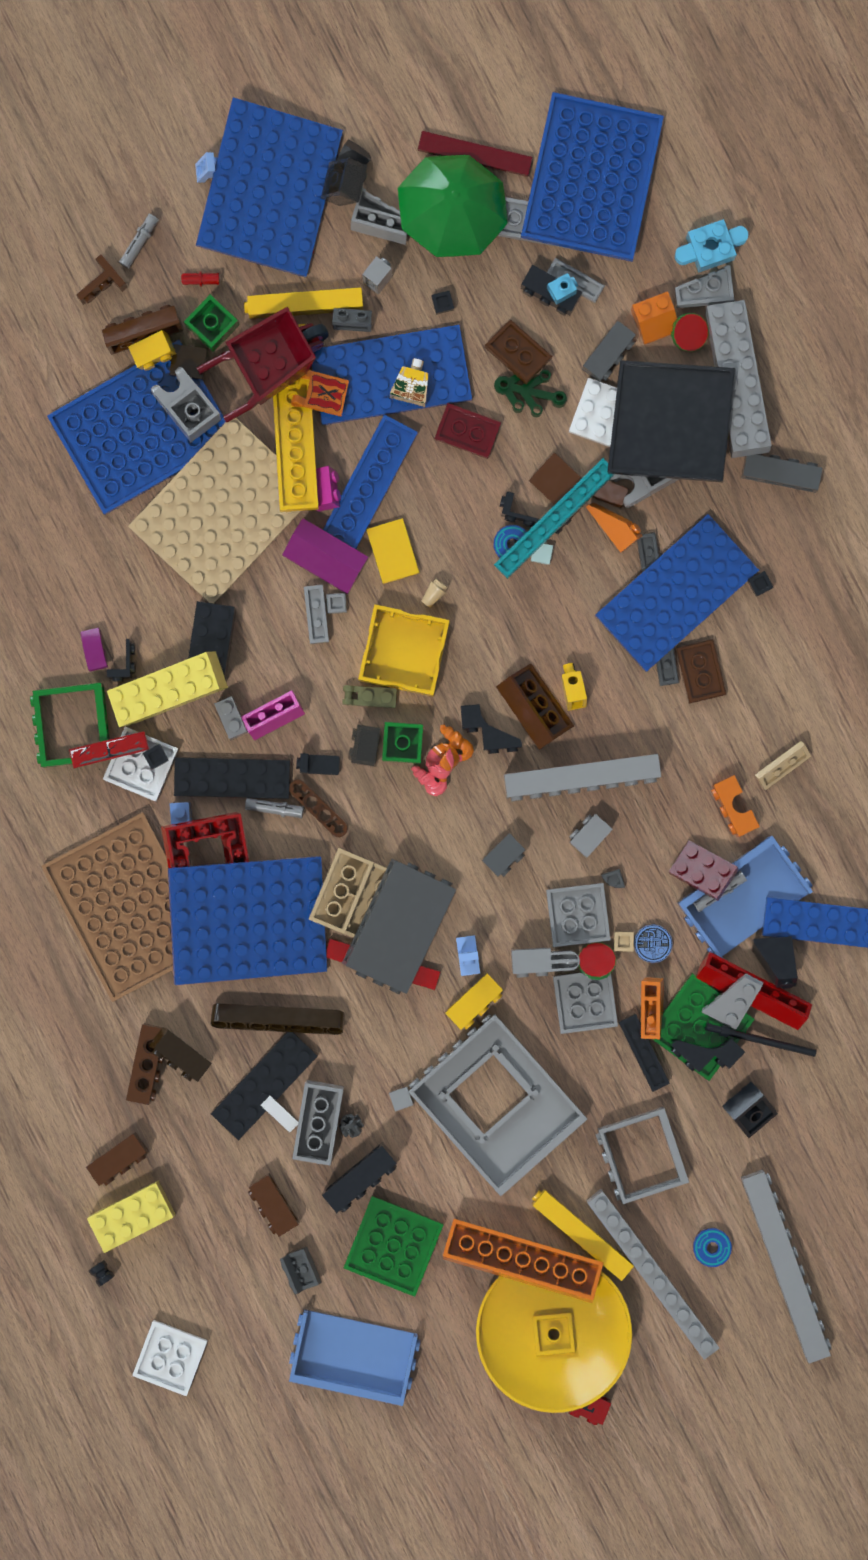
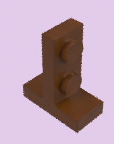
[76,254,128,305]

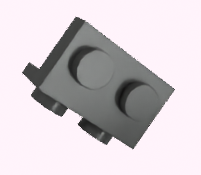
[332,308,372,332]
[280,1247,322,1295]

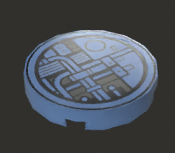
[634,925,673,963]

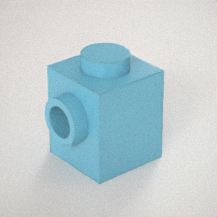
[547,273,578,305]

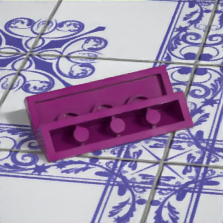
[282,518,368,594]

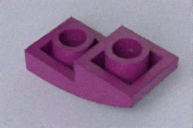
[80,627,108,672]

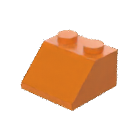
[631,291,677,345]

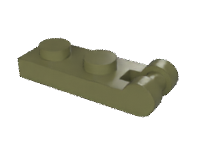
[342,685,397,708]

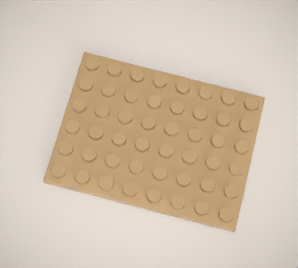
[128,418,301,604]

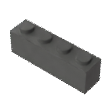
[741,454,823,493]

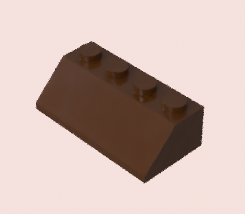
[102,305,183,355]
[496,664,574,750]

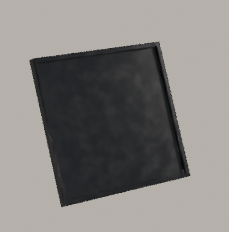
[607,360,736,483]

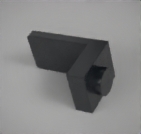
[499,492,540,527]
[107,639,136,682]
[296,753,340,775]

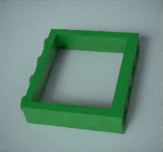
[30,683,110,768]

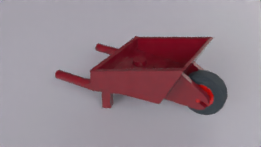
[196,307,329,423]

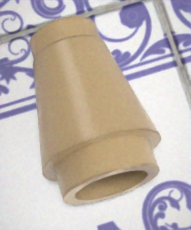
[421,579,448,608]

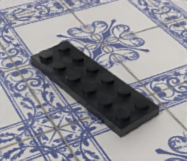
[174,757,290,799]
[211,1032,318,1141]

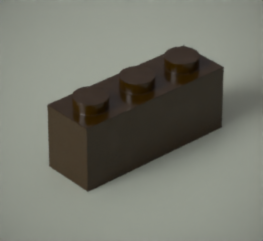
[149,1027,212,1082]

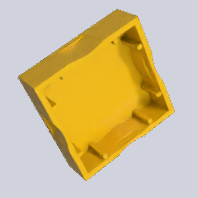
[358,604,450,697]

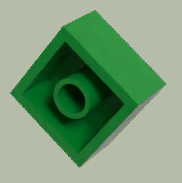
[184,294,239,352]
[382,722,423,764]

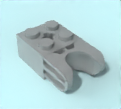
[151,367,221,442]
[610,474,679,508]
[511,948,580,978]

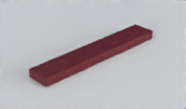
[418,131,533,177]

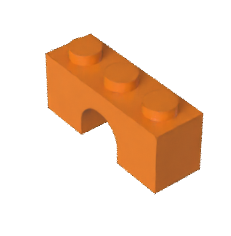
[711,775,760,837]

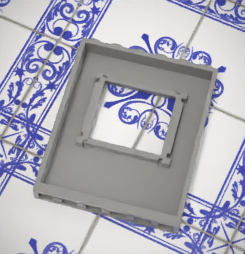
[408,1014,587,1196]

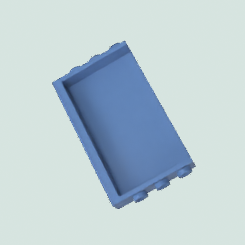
[677,836,813,958]
[289,1310,421,1406]

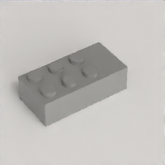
[292,1080,344,1166]

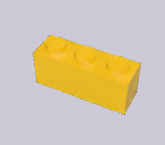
[445,973,503,1030]

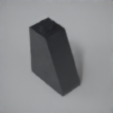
[752,936,798,989]

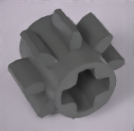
[339,1114,364,1138]

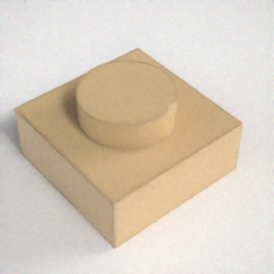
[614,932,634,952]

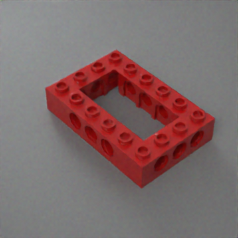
[161,812,249,868]

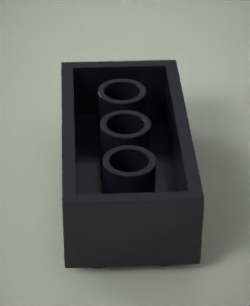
[188,601,236,680]
[322,1142,398,1214]

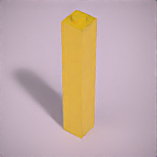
[244,287,363,319]
[532,1189,634,1281]

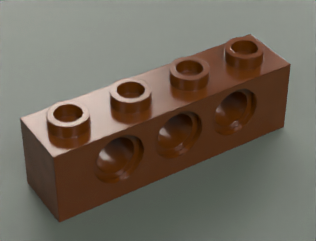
[126,1023,167,1105]

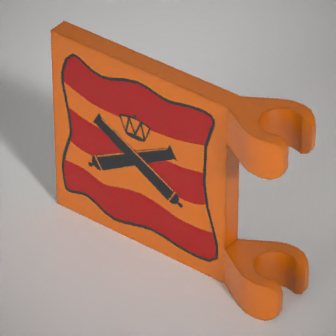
[291,369,349,417]

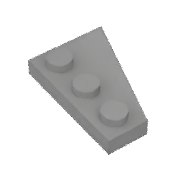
[675,265,734,308]
[702,974,763,1030]

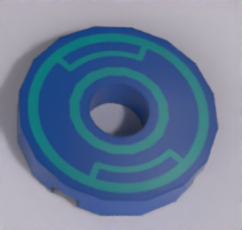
[493,525,527,558]
[693,1228,732,1267]

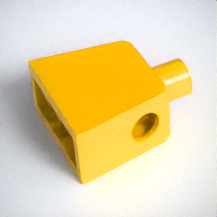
[561,663,587,711]

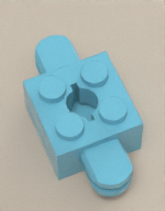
[674,219,748,273]

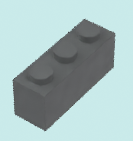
[582,321,636,382]

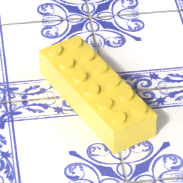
[107,651,228,727]

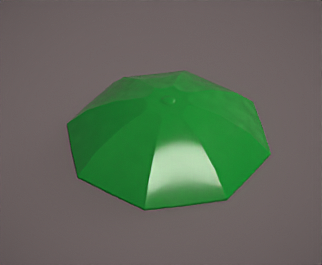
[398,155,508,257]

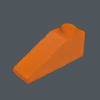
[586,503,643,553]
[641,977,664,1039]

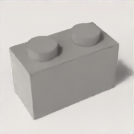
[362,256,392,294]
[214,696,248,740]
[569,814,613,858]

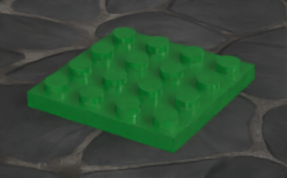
[652,973,755,1081]
[343,1195,444,1297]

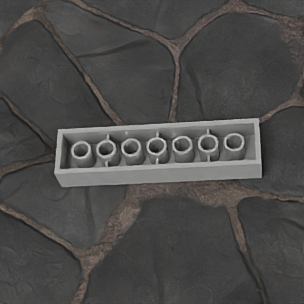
[705,300,771,458]
[504,754,661,802]

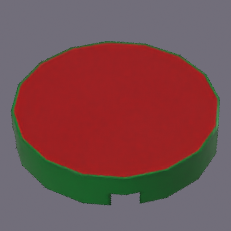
[671,313,709,352]
[578,942,616,980]

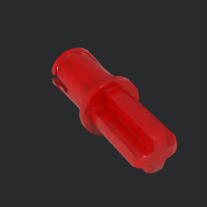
[181,271,219,287]

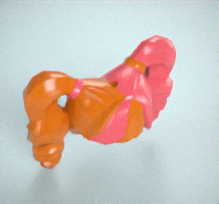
[411,724,474,796]

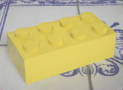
[87,1180,176,1253]

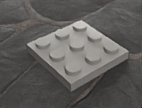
[546,883,611,947]
[553,973,618,1034]

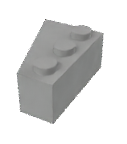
[351,187,408,245]

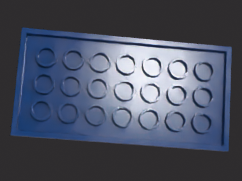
[312,325,472,426]
[595,514,759,672]

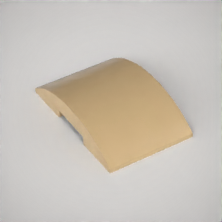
[309,848,387,938]

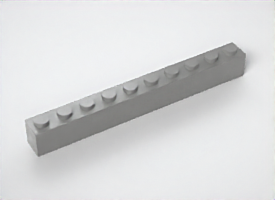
[740,1170,832,1364]
[586,1189,719,1360]

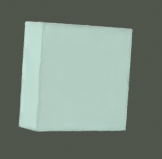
[531,544,553,565]

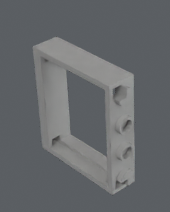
[595,1107,689,1204]

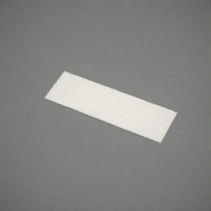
[261,1096,298,1132]

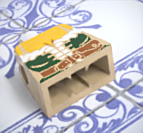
[390,358,428,407]

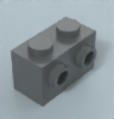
[482,833,525,877]

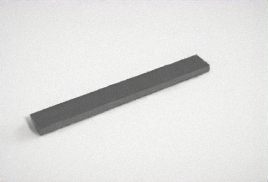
[637,533,679,686]

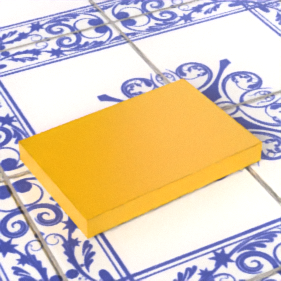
[366,518,419,584]

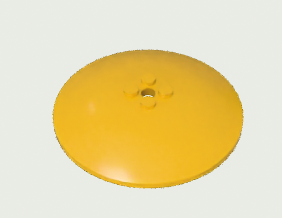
[476,1271,632,1413]

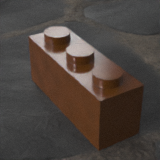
[86,1132,149,1186]
[248,1173,300,1237]

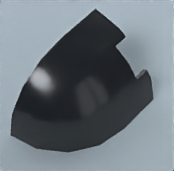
[336,139,371,169]

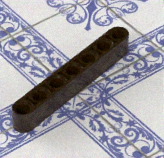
[210,1004,345,1035]

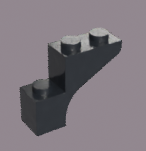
[460,704,522,754]
[670,1038,745,1072]

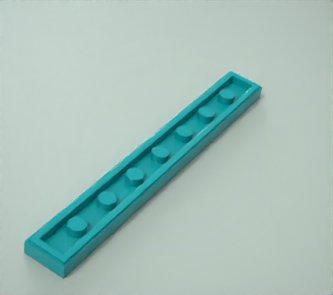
[494,458,615,579]

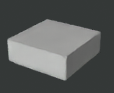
[326,593,347,614]
[389,1087,413,1111]

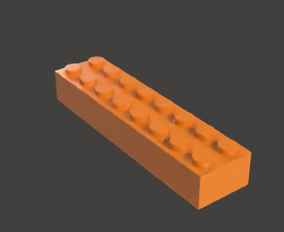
[443,1219,604,1303]

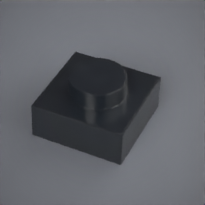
[431,290,454,315]
[748,571,774,597]
[143,744,169,770]

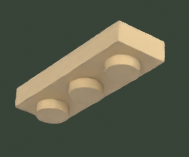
[755,741,811,790]

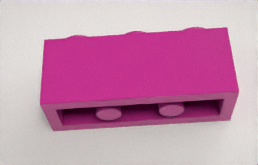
[241,690,305,741]

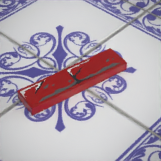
[69,731,149,769]

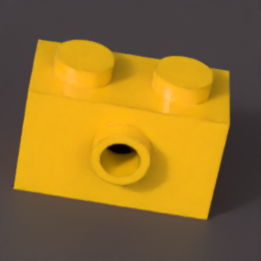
[128,330,176,371]

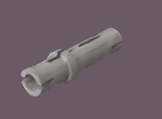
[119,214,159,269]
[245,798,304,819]
[693,871,747,913]

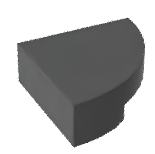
[601,869,625,888]

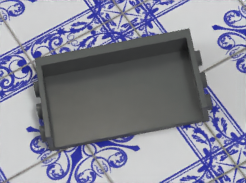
[342,859,457,995]

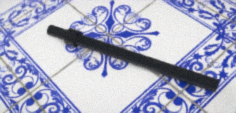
[705,1023,816,1057]

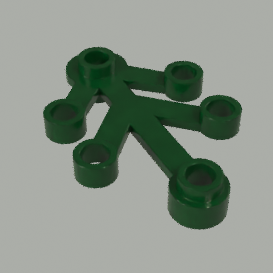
[494,370,567,418]

